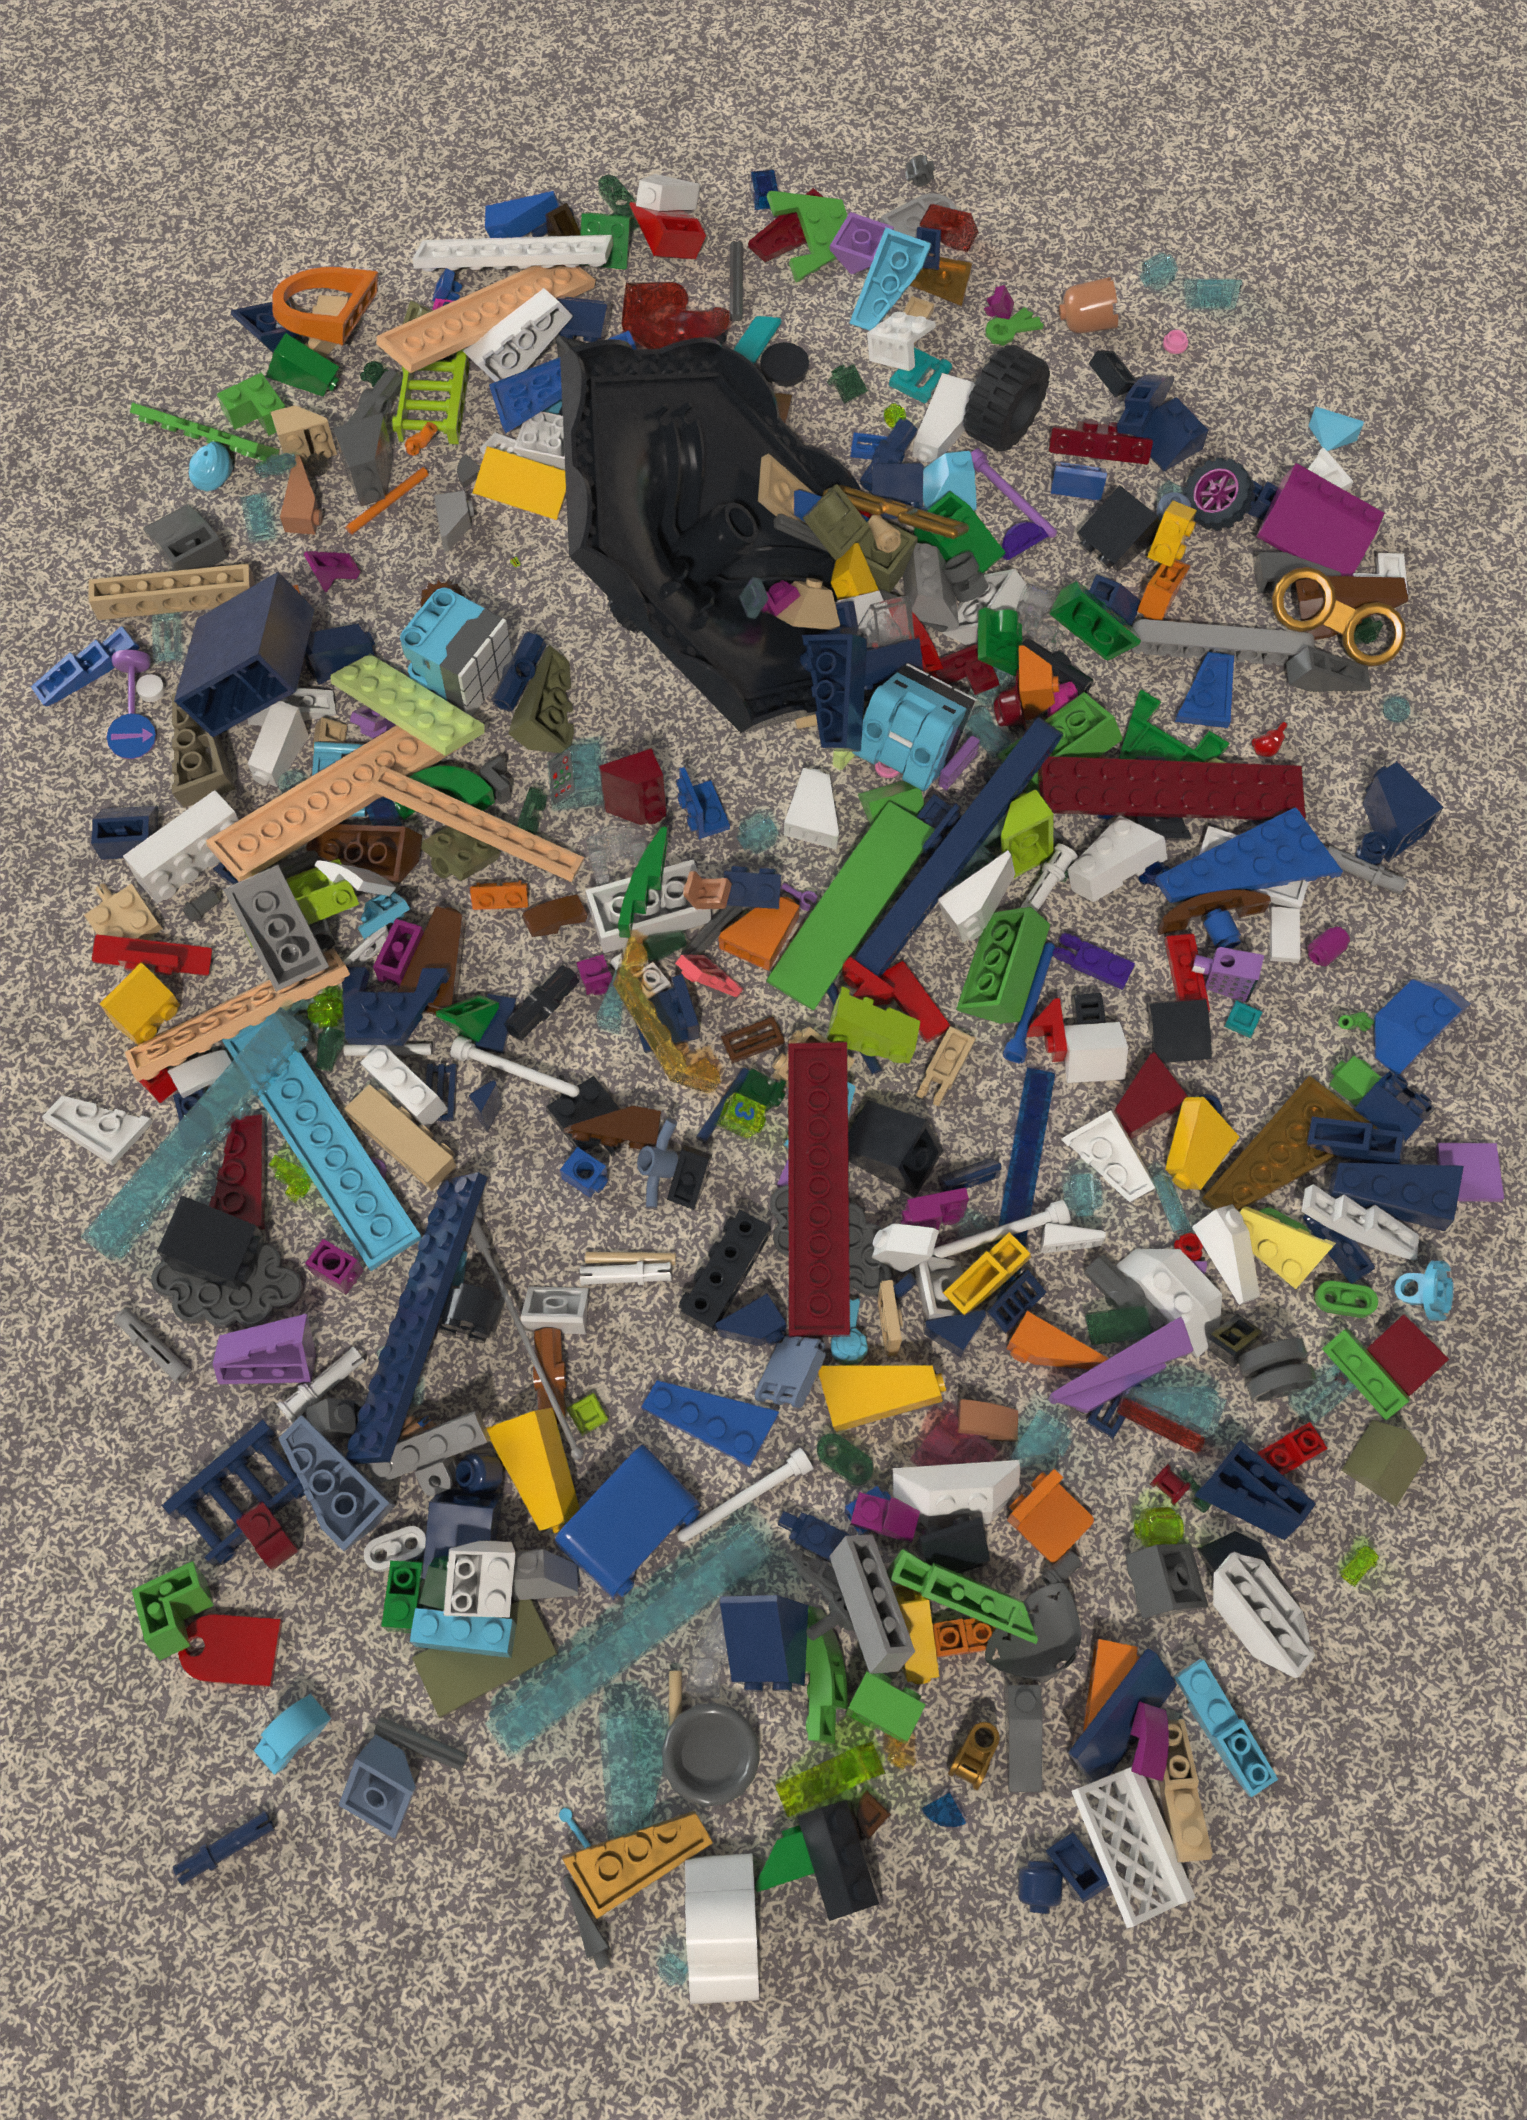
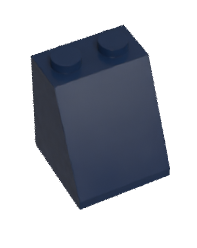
[1362,761,1444,863]
[422,1488,503,1579]
[720,1595,809,1692]

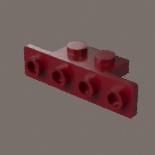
[1049,419,1153,465]

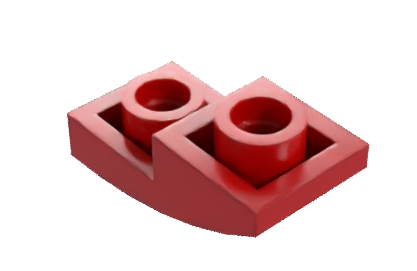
[1256,1422,1328,1475]

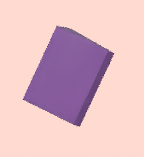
[829,212,894,274]

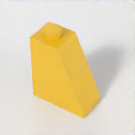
[1165,1097,1239,1190]
[892,1585,939,1684]

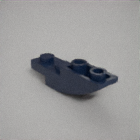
[1117,374,1174,435]

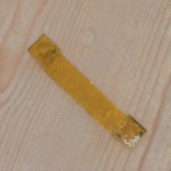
[613,936,721,1094]

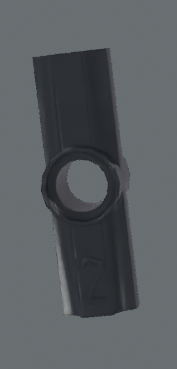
[1022,638,1094,696]
[503,965,580,1041]

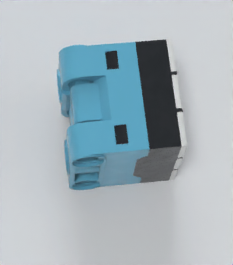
[852,664,977,792]

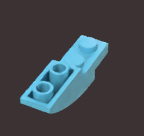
[1174,1659,1278,1797]

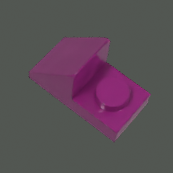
[304,551,360,592]
[850,1492,920,1543]

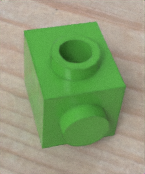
[1329,1056,1382,1106]

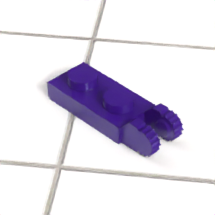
[1052,933,1135,990]

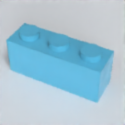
[409,1608,517,1658]

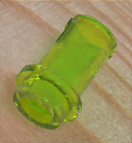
[1339,1545,1379,1587]

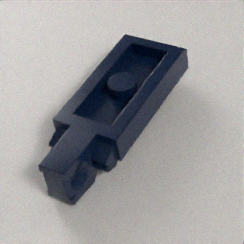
[1302,1214,1375,1284]
[778,1511,852,1563]

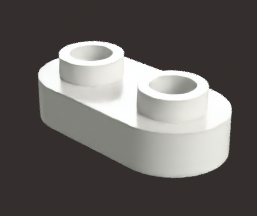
[364,1526,426,1572]

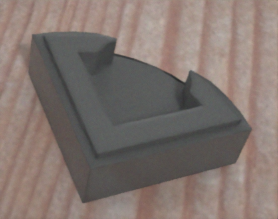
[457,454,480,488]

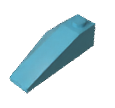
[849,227,931,331]

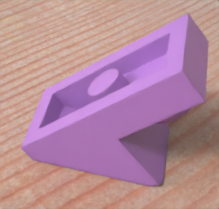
[350,705,395,739]

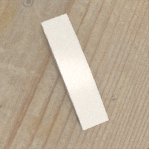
[1302,1184,1419,1260]

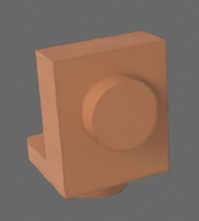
[684,871,732,909]

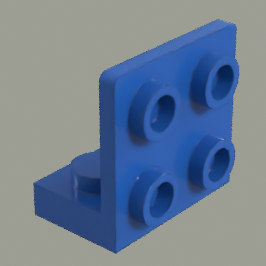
[676,767,730,839]

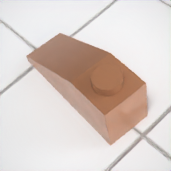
[280,455,323,535]

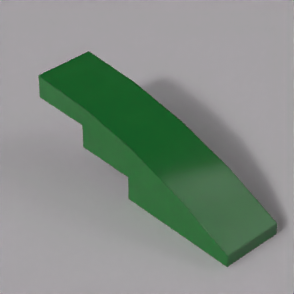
[618,827,668,938]

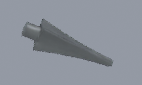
[564,1877,611,1970]

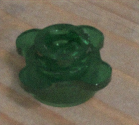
[360,361,389,387]

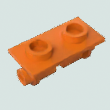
[470,880,528,910]

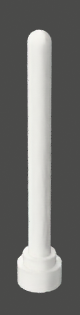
[450,1036,580,1097]
[932,1200,1070,1258]
[677,1448,813,1542]

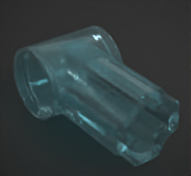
[963,706,1012,758]

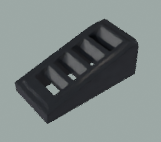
[1071,993,1106,1025]

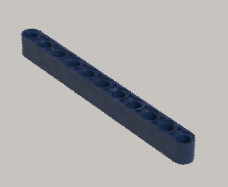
[855,717,1063,977]

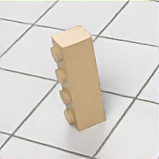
[344,1084,457,1192]

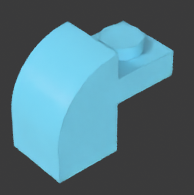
[254,1694,332,1775]

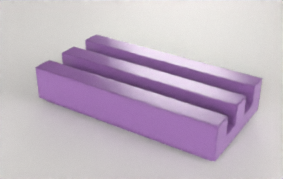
[939,736,980,791]

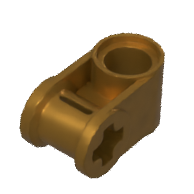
[947,1722,1000,1791]

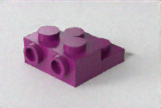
[900,1188,969,1230]

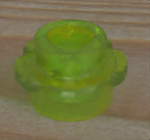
[884,403,906,428]

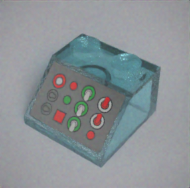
[547,742,604,811]

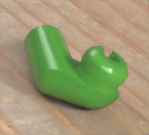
[1338,1011,1374,1032]

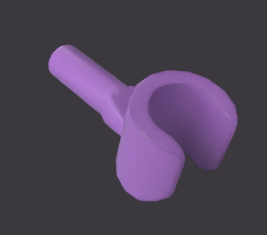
[781,883,817,911]

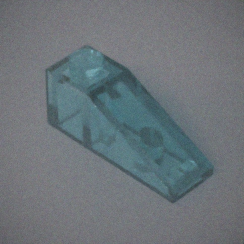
[1120,1386,1227,1438]

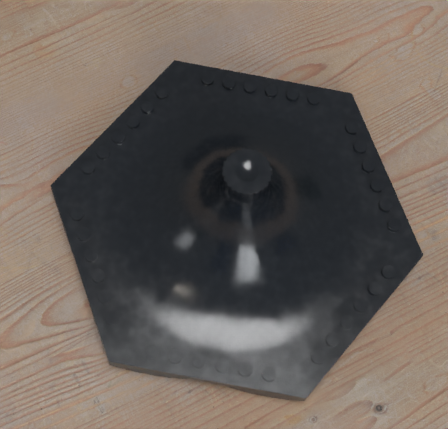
[560,337,889,733]

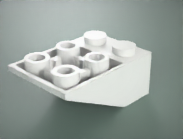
[514,411,565,471]

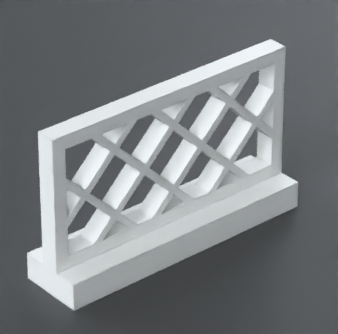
[1072,1767,1196,1928]

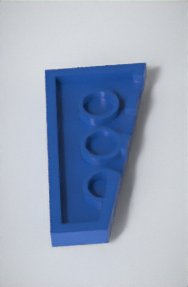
[641,1380,779,1468]

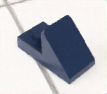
[1045,1832,1110,1903]

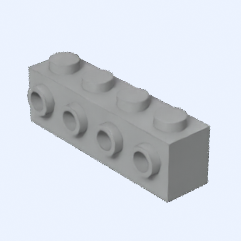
[829,1535,915,1674]

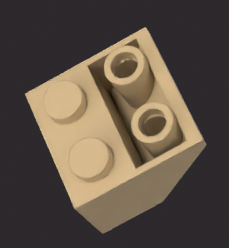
[270,405,337,468]

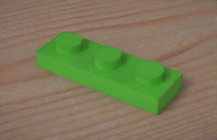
[1322,1328,1411,1420]

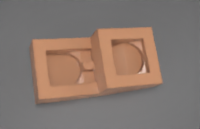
[958,1399,1018,1442]

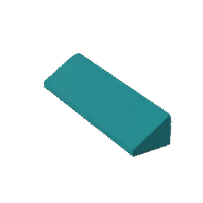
[733,316,782,364]

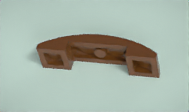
[1158,890,1271,935]

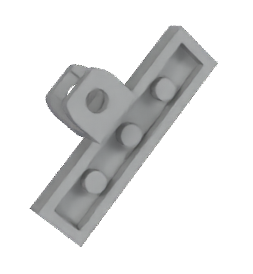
[367,1410,491,1496]

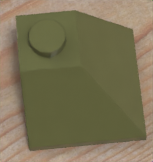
[855,515,918,593]

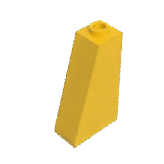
[818,1365,946,1432]
[486,1408,580,1534]

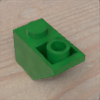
[381,1560,424,1633]

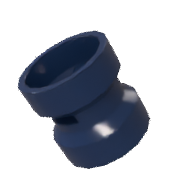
[1355,831,1390,866]

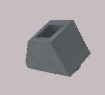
[306,1398,365,1440]

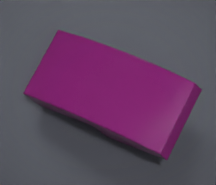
[1130,1702,1169,1782]

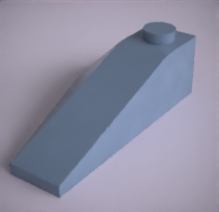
[278,1415,396,1551]

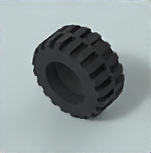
[963,345,1050,452]

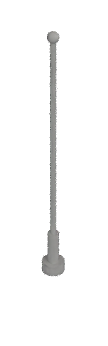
[470,1206,584,1460]

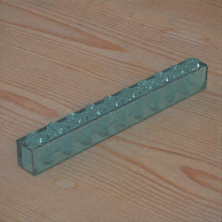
[80,1007,310,1261]
[485,1522,772,1759]

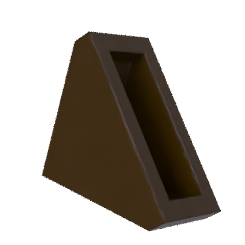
[545,203,581,237]

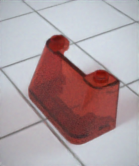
[622,282,730,349]

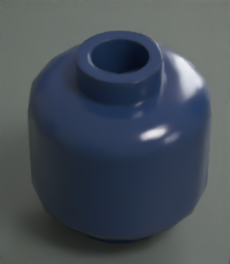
[456,1453,503,1494]
[1018,1861,1063,1914]

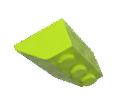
[1001,789,1054,878]

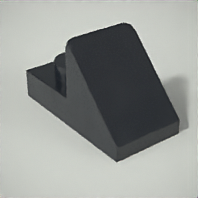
[667,1145,712,1210]
[1208,1314,1263,1368]

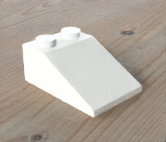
[938,851,1015,943]

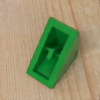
[436,995,499,1042]

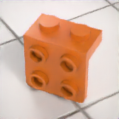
[1007,1469,1094,1563]

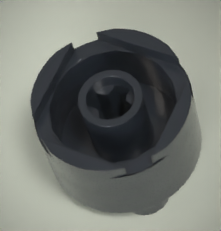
[438,1283,504,1343]

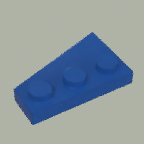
[1175,652,1234,728]

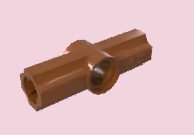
[533,1328,567,1424]

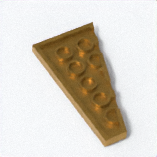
[1201,1075,1378,1211]

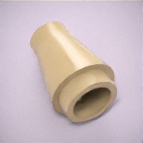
[868,515,901,553]

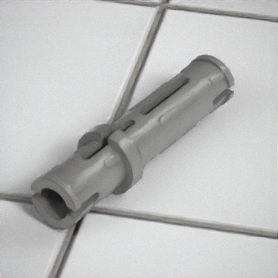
[1328,846,1408,895]
[113,1308,191,1384]

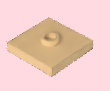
[877,1280,903,1356]

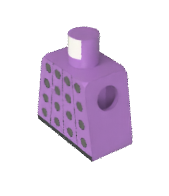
[1192,947,1264,1003]

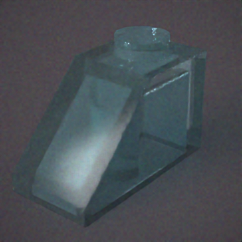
[1008,1409,1072,1468]

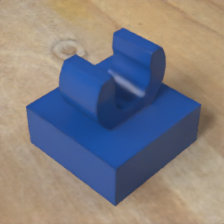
[432,268,462,302]

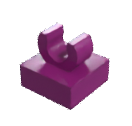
[984,285,1014,320]

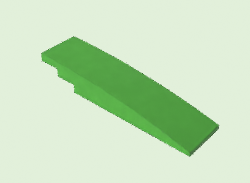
[766,801,935,1011]

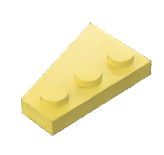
[1240,1206,1336,1289]

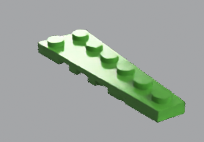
[130,403,279,462]

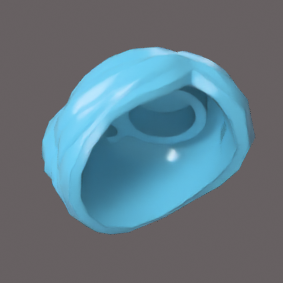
[188,442,233,492]

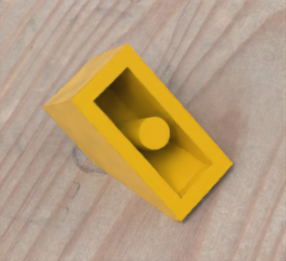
[831,543,879,600]

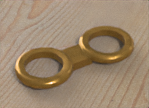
[1272,567,1406,667]

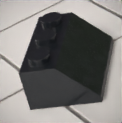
[798,1799,883,1921]

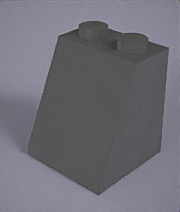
[333,413,393,507]

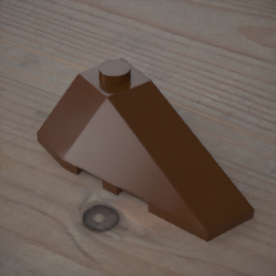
[1296,576,1408,640]
[306,824,422,883]

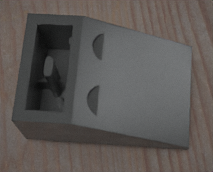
[143,504,227,571]

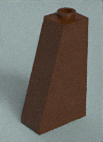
[397,906,465,1016]

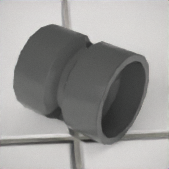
[942,552,988,602]

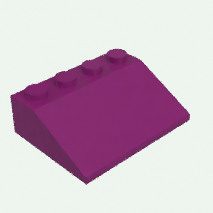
[1256,463,1385,576]

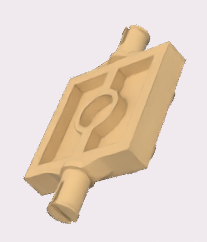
[84,883,163,940]

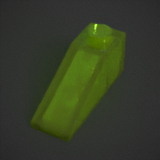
[775,1741,886,1817]

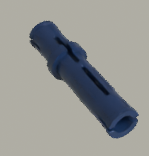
[173,1810,275,1886]

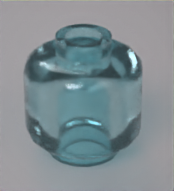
[1140,252,1178,290]
[737,813,779,854]
[1063,1174,1103,1217]

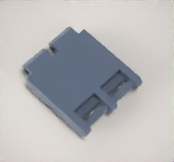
[754,1335,826,1408]

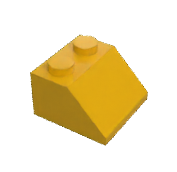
[99,963,180,1045]

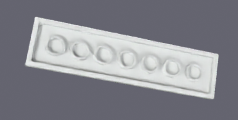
[412,235,613,271]

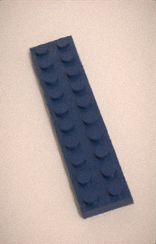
[346,1172,488,1464]

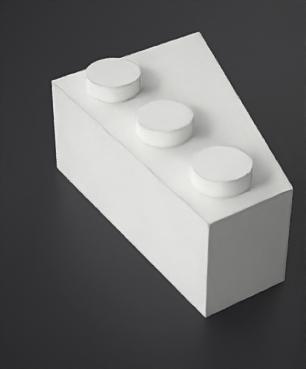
[1068,816,1167,902]

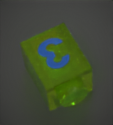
[716,1092,766,1139]

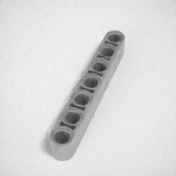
[1132,619,1315,666]

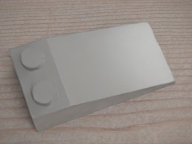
[223,865,329,992]

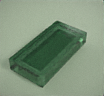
[1085,1305,1153,1345]

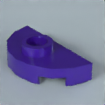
[1002,522,1049,560]

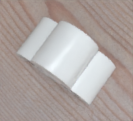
[685,1853,759,2004]

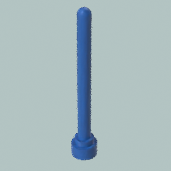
[1003,942,1055,1064]

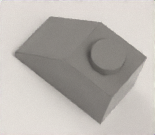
[434,491,474,552]
[512,1549,578,1601]

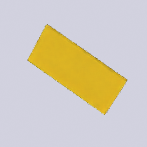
[472,446,566,520]

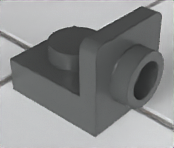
[479,756,511,805]

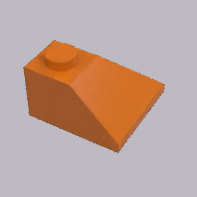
[1019,645,1060,720]

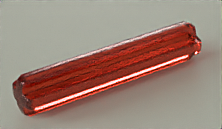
[1117,1398,1205,1453]

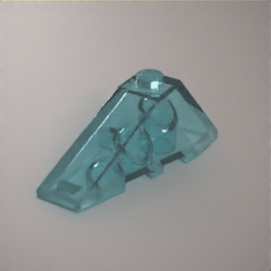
[599,1710,668,1840]

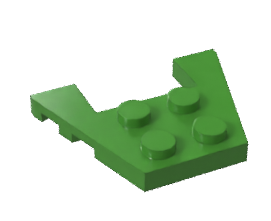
[767,191,848,283]

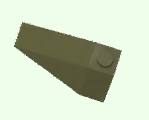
[508,645,574,754]

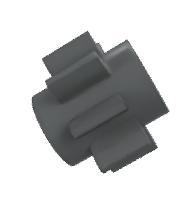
[905,155,935,187]

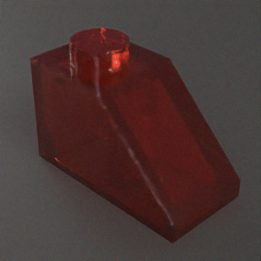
[919,204,979,252]

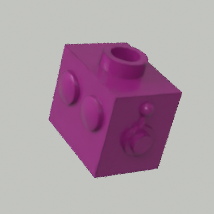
[305,1239,364,1295]

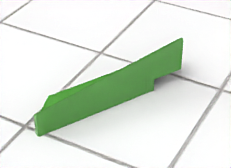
[886,1548,1038,1644]

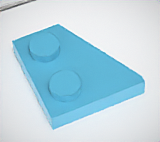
[358,892,410,939]

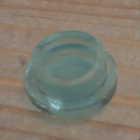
[1382,696,1410,723]
[656,1952,689,1986]

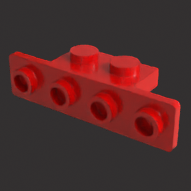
[92,934,212,976]

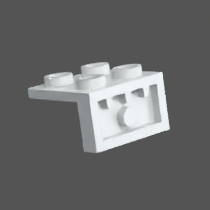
[867,312,936,371]

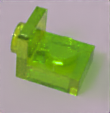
[269,1155,311,1204]

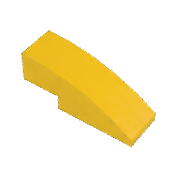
[943,1232,1031,1316]

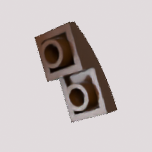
[522,895,588,937]

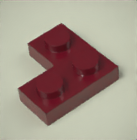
[936,643,1000,695]

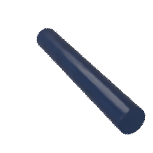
[696,1068,749,1143]

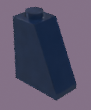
[304,624,375,685]

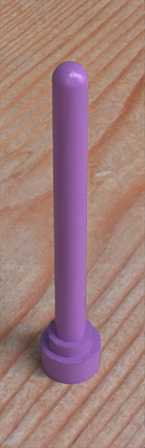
[971,448,1057,538]

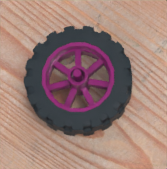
[1183,458,1255,531]

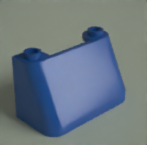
[555,1445,700,1600]

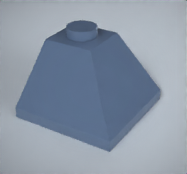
[338,1735,416,1839]

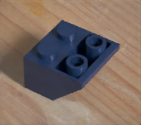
[558,296,611,342]
[91,805,159,860]
[1354,1071,1436,1142]

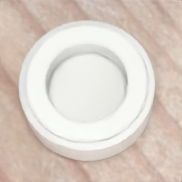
[136,674,165,702]

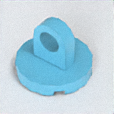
[1394,1260,1454,1321]

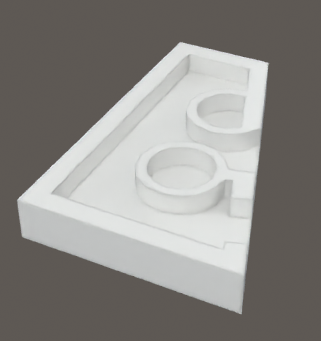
[42,1096,152,1166]
[1061,1110,1157,1202]

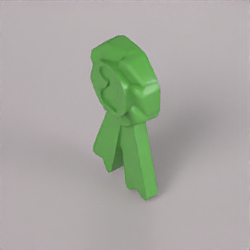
[985,307,1044,346]

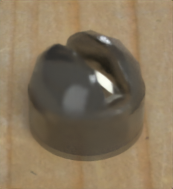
[307,453,328,477]

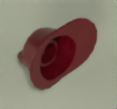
[994,669,1027,731]

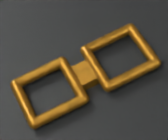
[823,485,969,539]

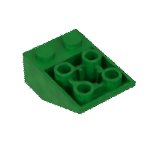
[914,491,1006,573]

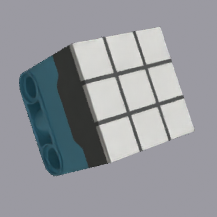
[400,588,512,716]

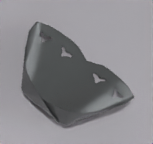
[985,1583,1082,1683]

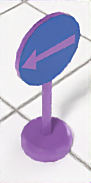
[106,650,156,759]

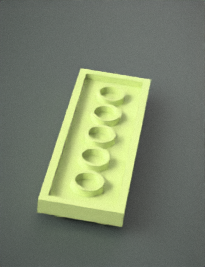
[331,654,485,756]

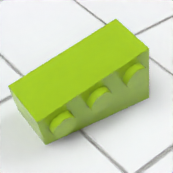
[826,986,920,1064]

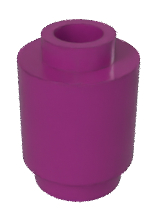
[1308,926,1350,966]

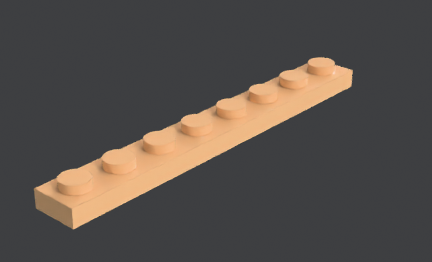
[369,765,584,882]

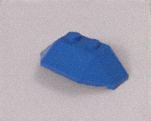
[1374,979,1471,1075]

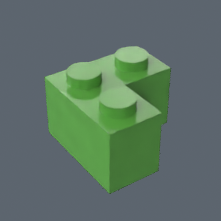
[217,372,286,436]
[132,1561,214,1661]
[846,1672,926,1744]

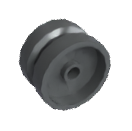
[1237,1338,1318,1402]

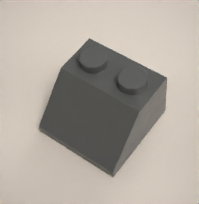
[1125,1544,1209,1619]

